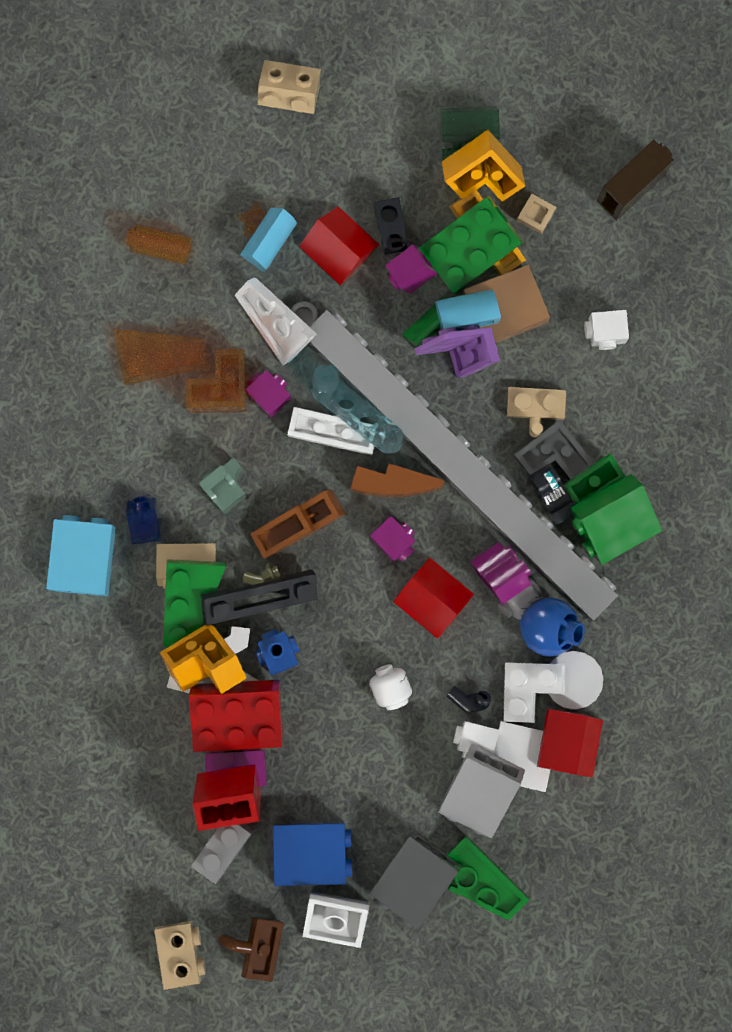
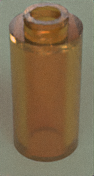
[126,224,193,265]

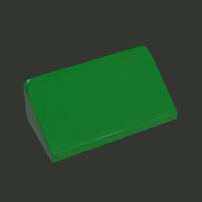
[403,297,448,348]
[563,453,626,505]

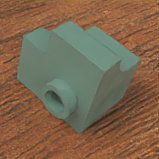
[199,457,246,515]

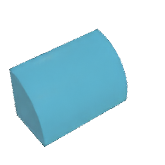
[240,208,297,272]
[435,289,501,331]

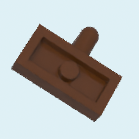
[218,917,284,982]

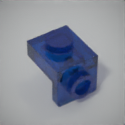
[126,496,161,545]

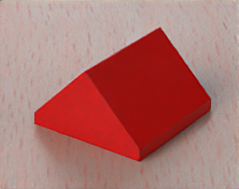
[299,206,380,286]
[393,558,474,639]
[537,709,603,778]

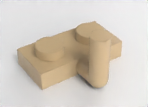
[506,387,566,438]

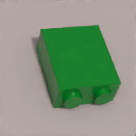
[571,474,662,565]

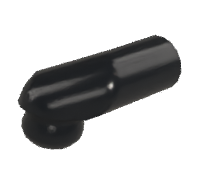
[446,686,491,713]

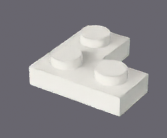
[504,663,565,723]

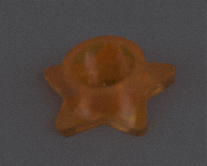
[237,202,268,237]

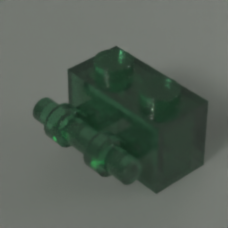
[439,106,500,160]

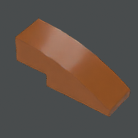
[350,464,445,497]
[250,489,346,559]

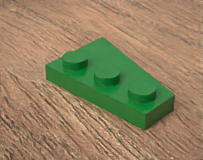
[163,559,226,647]
[447,835,530,921]

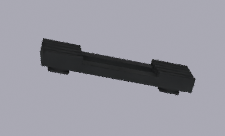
[201,569,318,625]

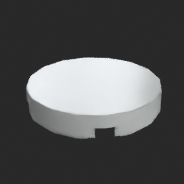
[548,651,604,710]

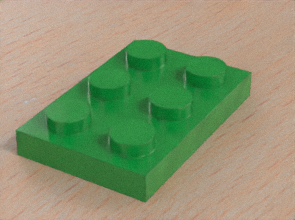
[419,195,523,294]

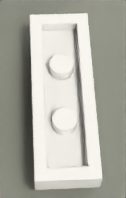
[288,407,379,455]

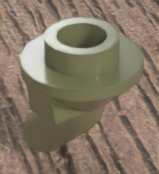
[243,563,284,585]

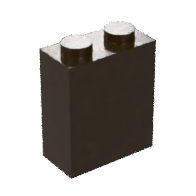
[597,139,674,221]

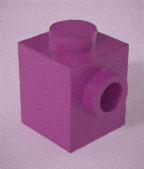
[385,244,437,294]
[245,370,291,419]
[370,516,415,563]

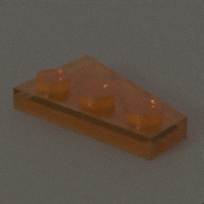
[113,329,210,386]

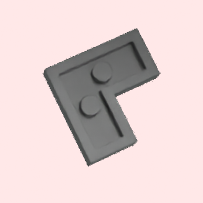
[514,420,594,480]

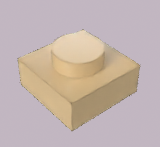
[517,194,557,234]

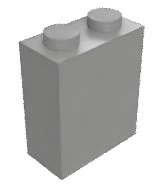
[438,744,525,839]
[191,823,254,884]

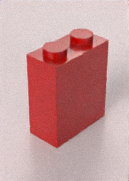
[192,764,261,831]

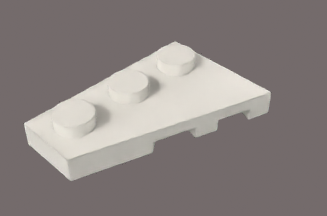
[235,278,317,365]

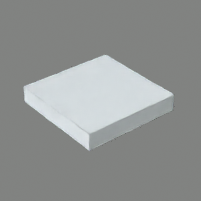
[494,721,550,792]

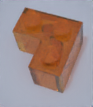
[186,349,247,413]

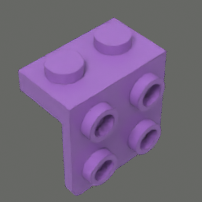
[414,325,500,378]

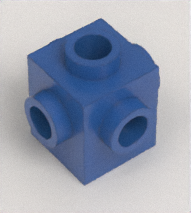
[255,629,299,676]

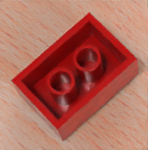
[189,680,283,752]

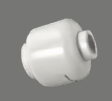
[370,664,412,710]

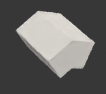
[224,626,250,654]

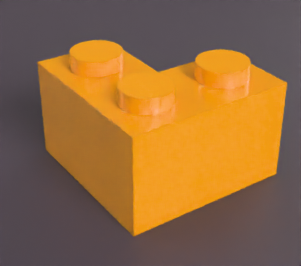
[442,130,525,202]
[159,625,247,694]

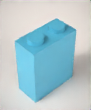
[46,515,116,596]

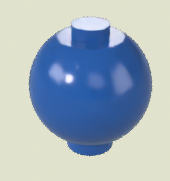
[519,598,585,656]

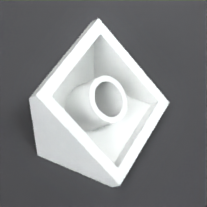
[302,891,369,948]

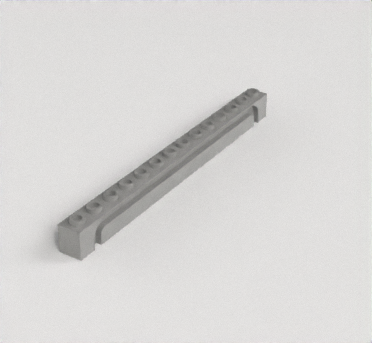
[308,310,618,622]

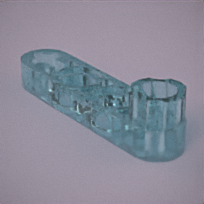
[311,365,403,454]

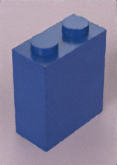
[273,822,352,886]

